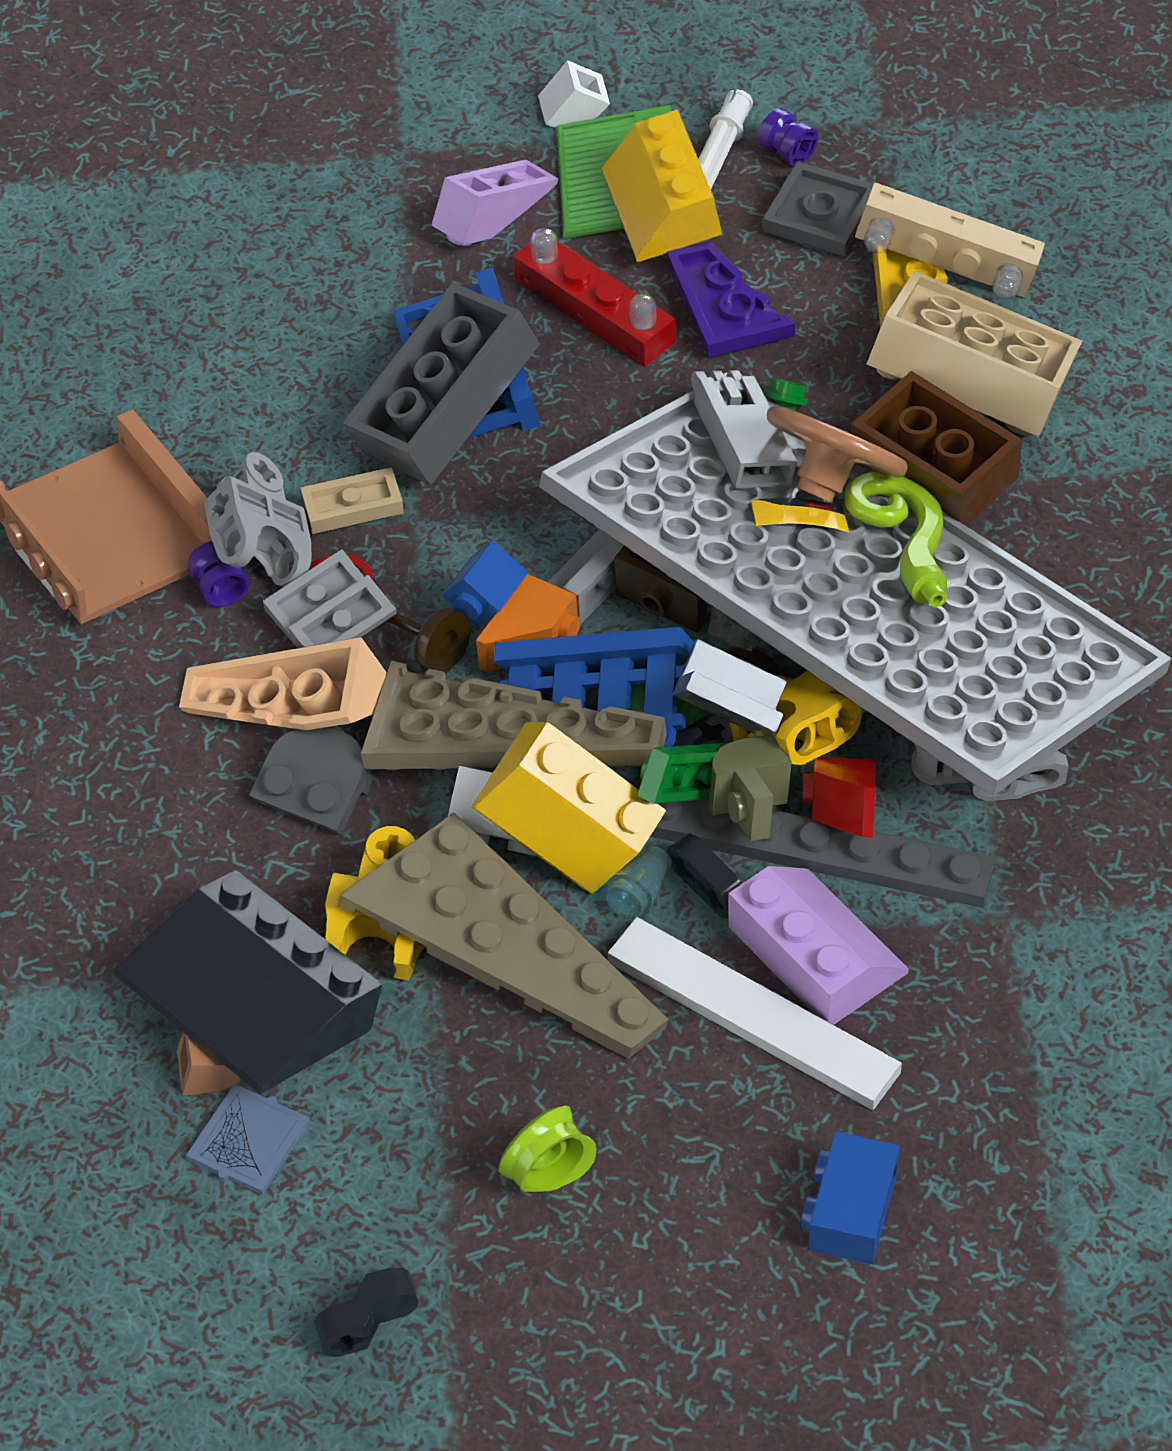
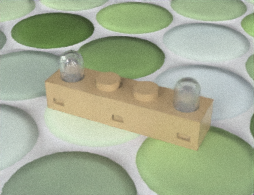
[855,182,1045,299]

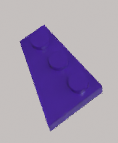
[667,241,795,358]

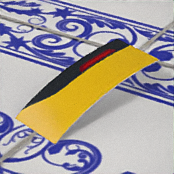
[751,498,849,532]

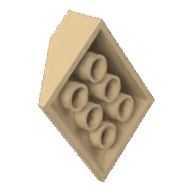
[867,270,1082,437]

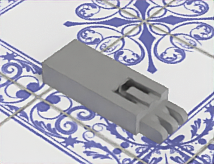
[691,370,797,488]

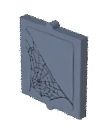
[186,1084,310,1195]

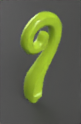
[844,471,947,607]

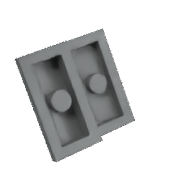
[263,549,397,648]

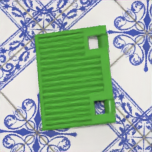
[556,105,672,239]

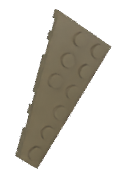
[361,661,667,770]
[338,813,669,1059]

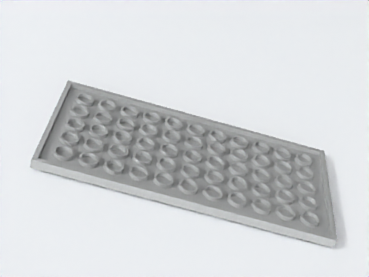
[539,373,1172,796]

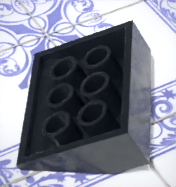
[114,870,382,1094]

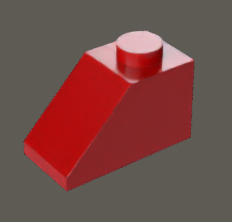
[803,757,876,838]

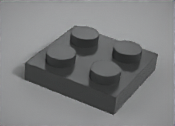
[763,161,874,256]

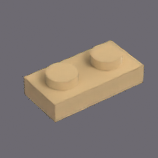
[300,467,404,534]

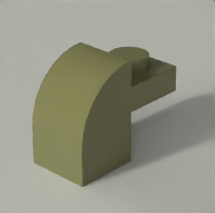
[708,734,792,842]

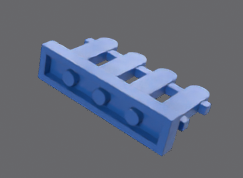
[494,627,694,747]

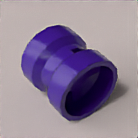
[757,107,819,167]
[187,541,249,608]

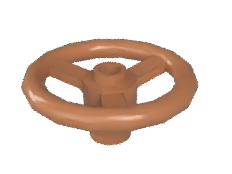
[766,406,908,503]

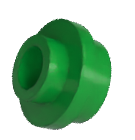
[763,378,808,411]

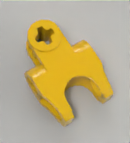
[729,670,867,765]
[325,826,425,980]

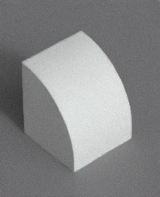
[538,60,610,127]

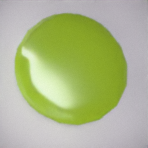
[499,1106,596,1193]

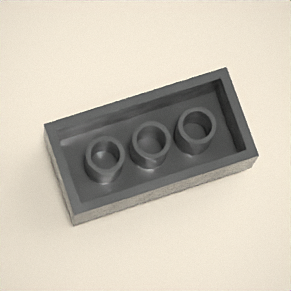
[343,282,540,485]

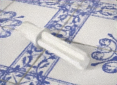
[698,89,753,189]

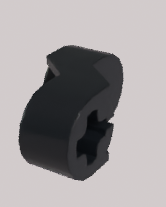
[314,1267,419,1357]

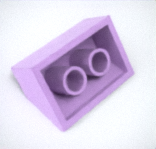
[728,866,909,1025]

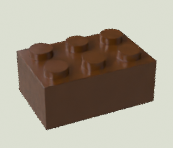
[850,371,1022,526]

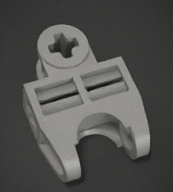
[204,452,312,587]

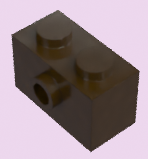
[614,545,717,633]

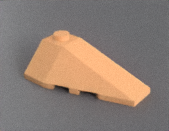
[179,637,386,730]

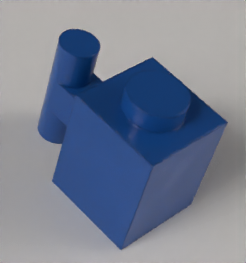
[442,540,528,627]

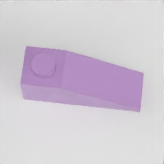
[432,160,559,246]

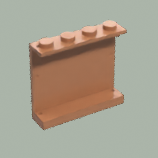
[0,409,212,624]

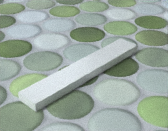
[608,917,902,1111]

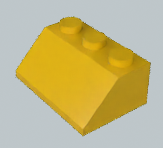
[602,109,722,263]
[471,722,666,894]

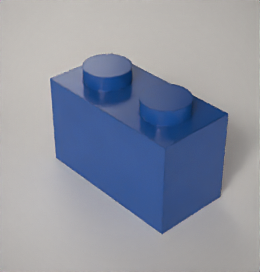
[801,1131,900,1265]

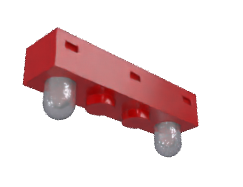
[513,228,676,367]

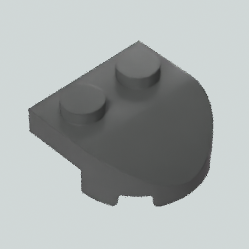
[249,727,372,835]

